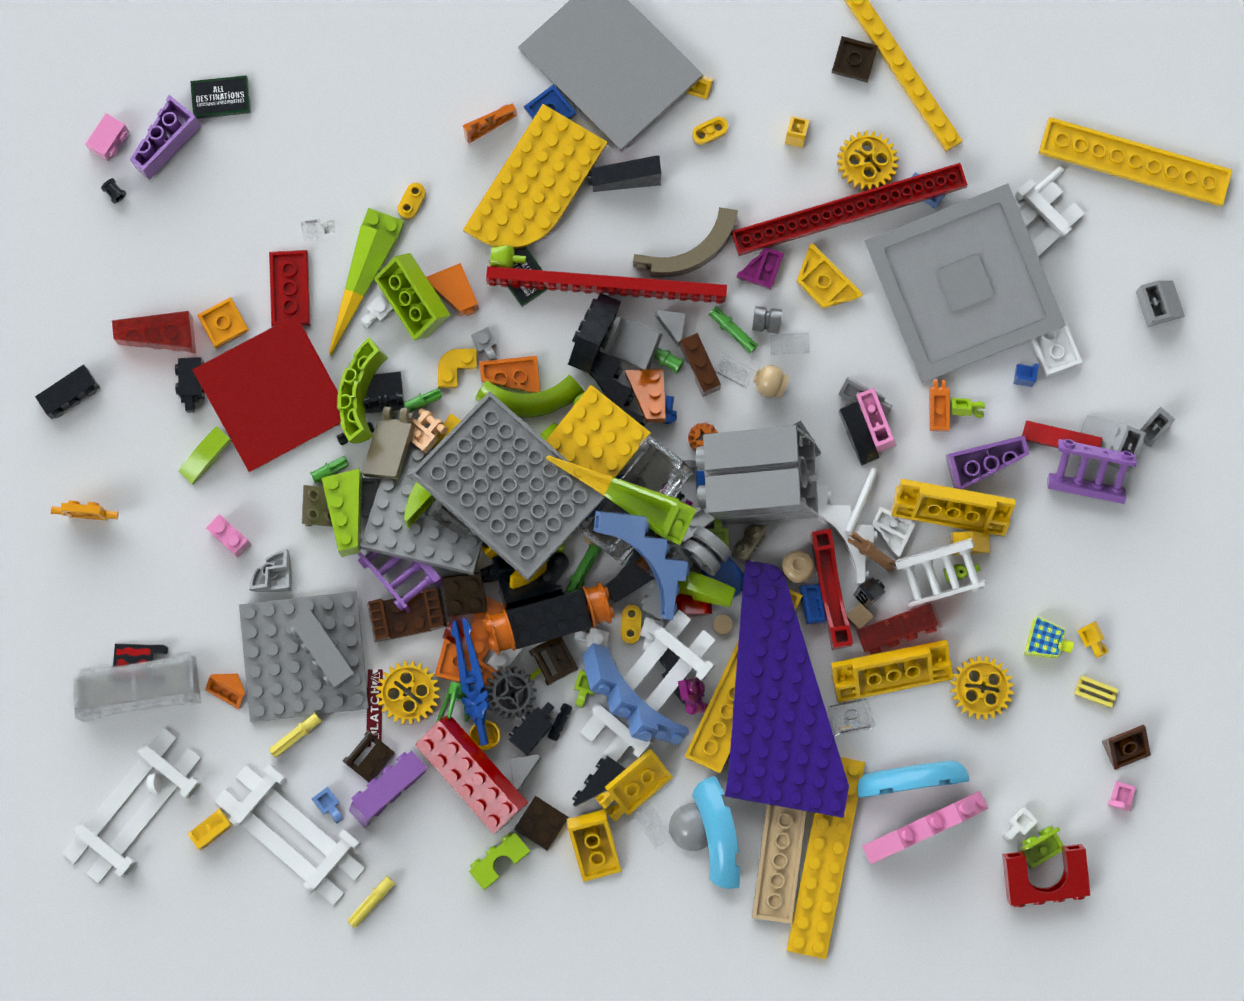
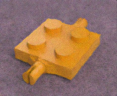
[51,500,119,521]

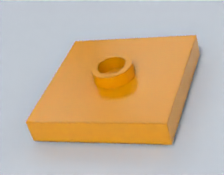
[197,297,249,349]

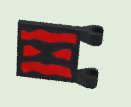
[111,644,168,685]

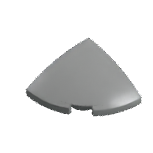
[249,549,292,592]

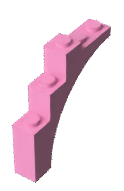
[862,791,989,864]

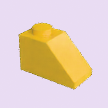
[950,531,990,555]

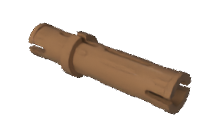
[848,532,896,572]

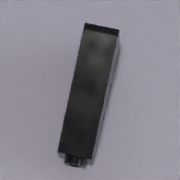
[588,155,661,192]

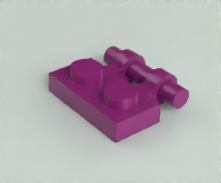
[678,678,708,715]

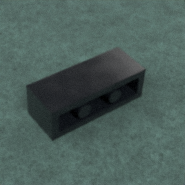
[35,364,100,419]

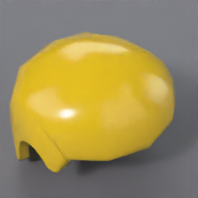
[469,720,501,751]

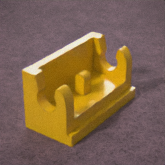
[187,808,234,851]

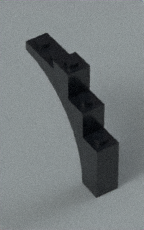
[588,350,645,427]
[604,474,658,603]

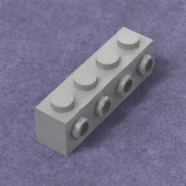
[290,609,356,688]

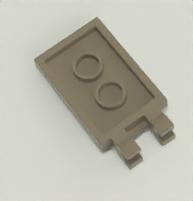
[362,407,415,480]

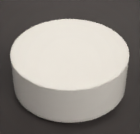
[146,774,162,794]

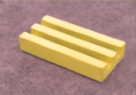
[1074,675,1119,708]

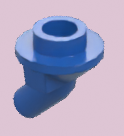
[663,396,677,424]

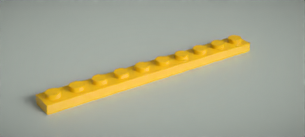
[844,0,963,152]

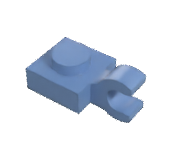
[312,787,343,824]

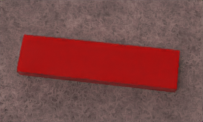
[1022,420,1103,448]

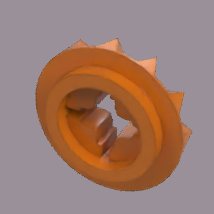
[688,422,718,451]

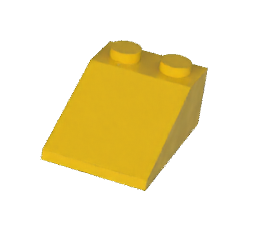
[567,809,622,882]

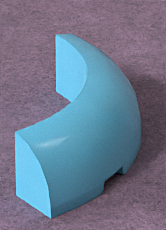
[857,761,969,798]
[692,776,740,889]

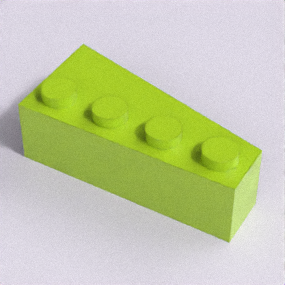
[321,468,363,557]

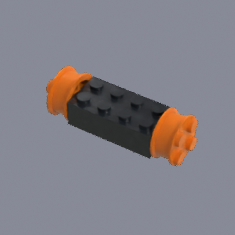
[482,582,615,656]

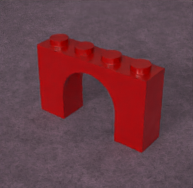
[1002,844,1091,908]

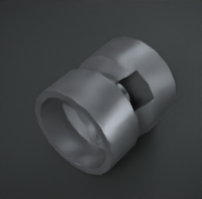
[752,306,782,334]

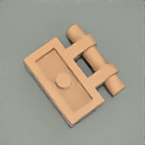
[411,408,447,454]

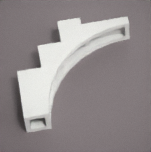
[817,485,877,586]

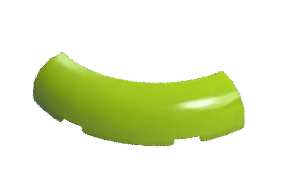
[337,337,388,444]
[475,375,584,418]

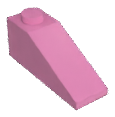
[856,388,897,452]

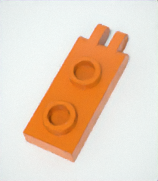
[929,379,950,432]

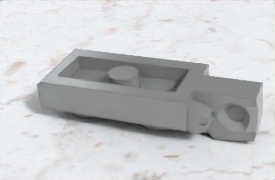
[838,377,893,415]

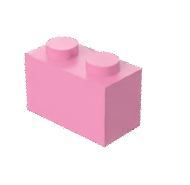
[85,113,129,161]
[206,514,251,558]

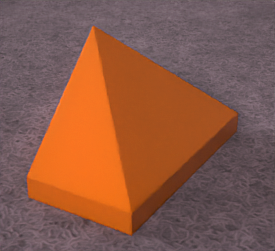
[205,673,245,709]

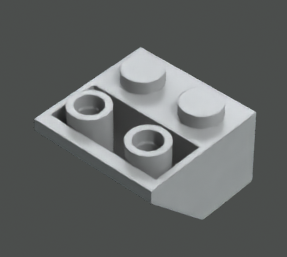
[1136,280,1185,327]

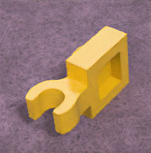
[1077,621,1109,658]

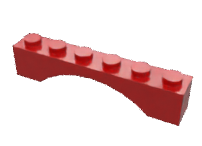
[810,529,853,650]

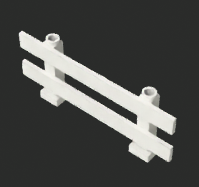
[1014,179,1085,257]
[580,610,716,762]
[62,728,201,884]
[214,765,365,905]

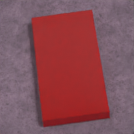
[269,250,311,327]

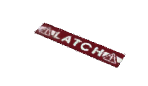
[366,669,383,747]

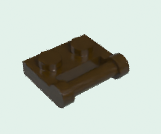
[529,637,579,686]
[343,730,395,783]

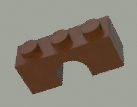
[679,333,721,397]

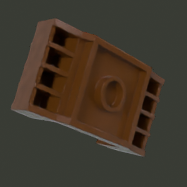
[367,588,448,642]

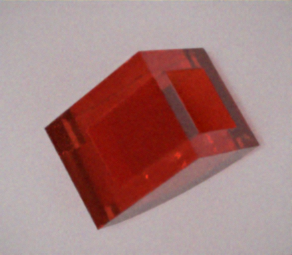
[443,616,465,645]

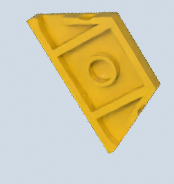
[796,243,863,309]

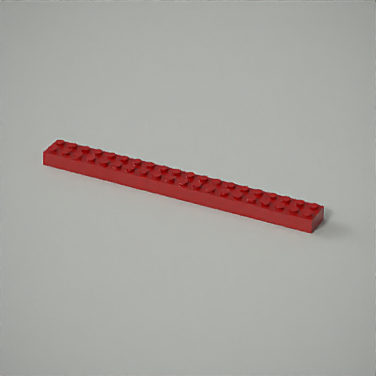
[732,163,968,256]
[486,266,727,304]

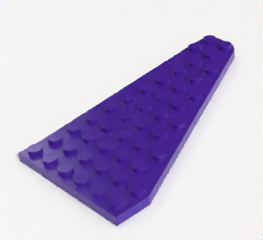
[725,560,849,818]

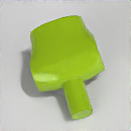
[490,245,526,268]
[943,564,981,583]

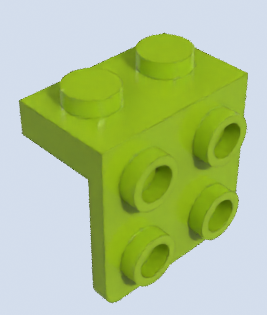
[1018,825,1064,869]

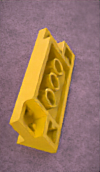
[891,478,1016,537]
[831,639,953,703]

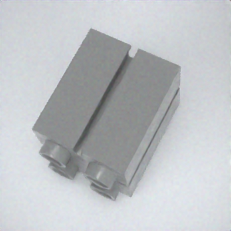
[696,425,819,525]

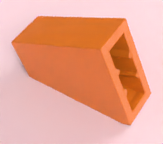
[426,263,479,316]

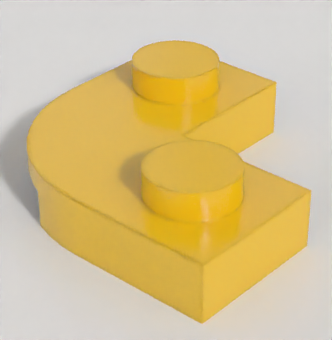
[438,349,477,388]

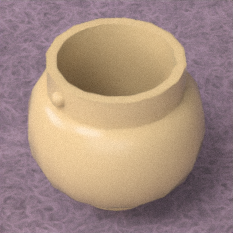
[753,365,789,398]
[781,550,814,583]

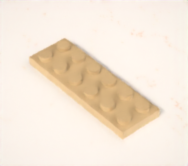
[752,805,806,924]

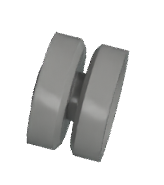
[681,526,732,576]

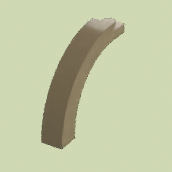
[633,207,738,278]

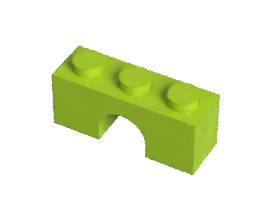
[469,832,531,890]

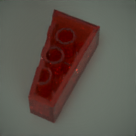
[112,311,196,353]
[856,603,943,655]

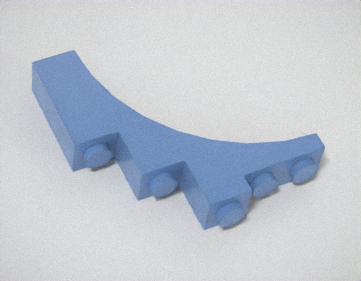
[593,511,690,620]
[582,643,689,745]

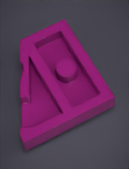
[736,247,784,290]

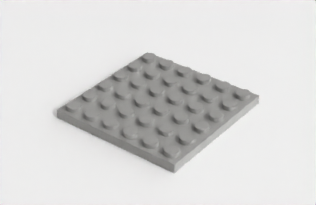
[360,445,484,575]
[239,591,369,722]

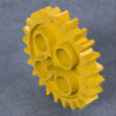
[837,130,899,191]
[949,656,1014,720]
[376,661,440,725]

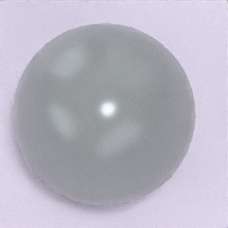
[669,803,708,851]

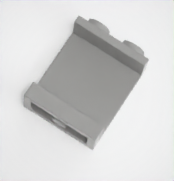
[603,317,663,370]

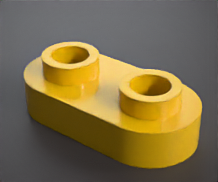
[692,117,728,145]
[398,183,426,220]
[621,605,641,644]

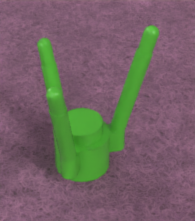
[435,682,469,724]

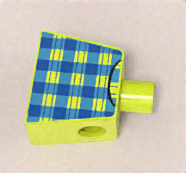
[1024,616,1074,658]

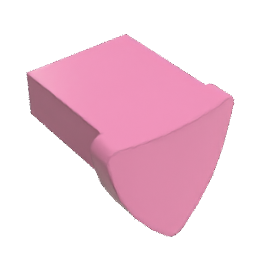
[1108,781,1136,811]

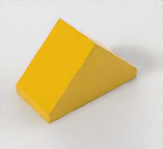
[785,116,809,148]

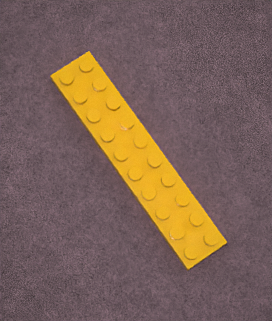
[1038,117,1232,207]
[684,589,803,774]
[786,757,865,959]

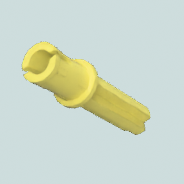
[269,712,322,758]
[348,875,396,928]

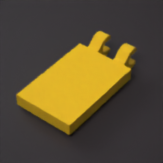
[595,749,673,822]

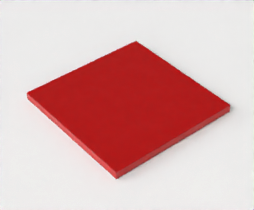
[192,315,341,472]

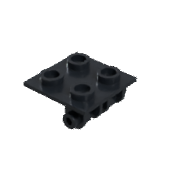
[364,371,404,413]

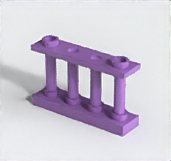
[1047,439,1137,504]
[357,551,443,614]

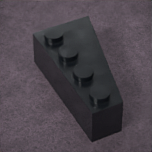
[568,293,621,373]

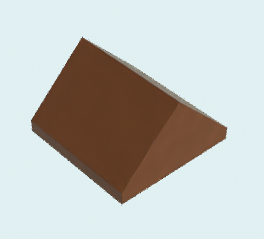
[1102,724,1151,770]

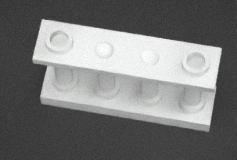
[895,538,987,609]

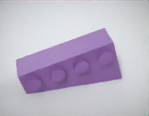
[130,95,201,180]
[945,435,1029,489]
[349,750,427,828]

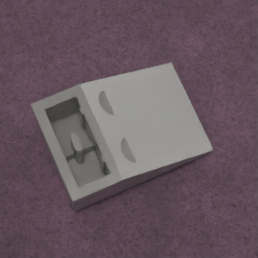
[1080,415,1146,472]

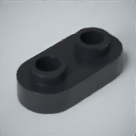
[538,552,569,584]

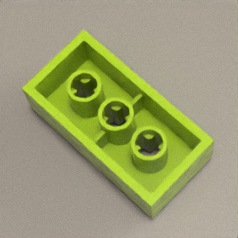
[374,253,451,341]

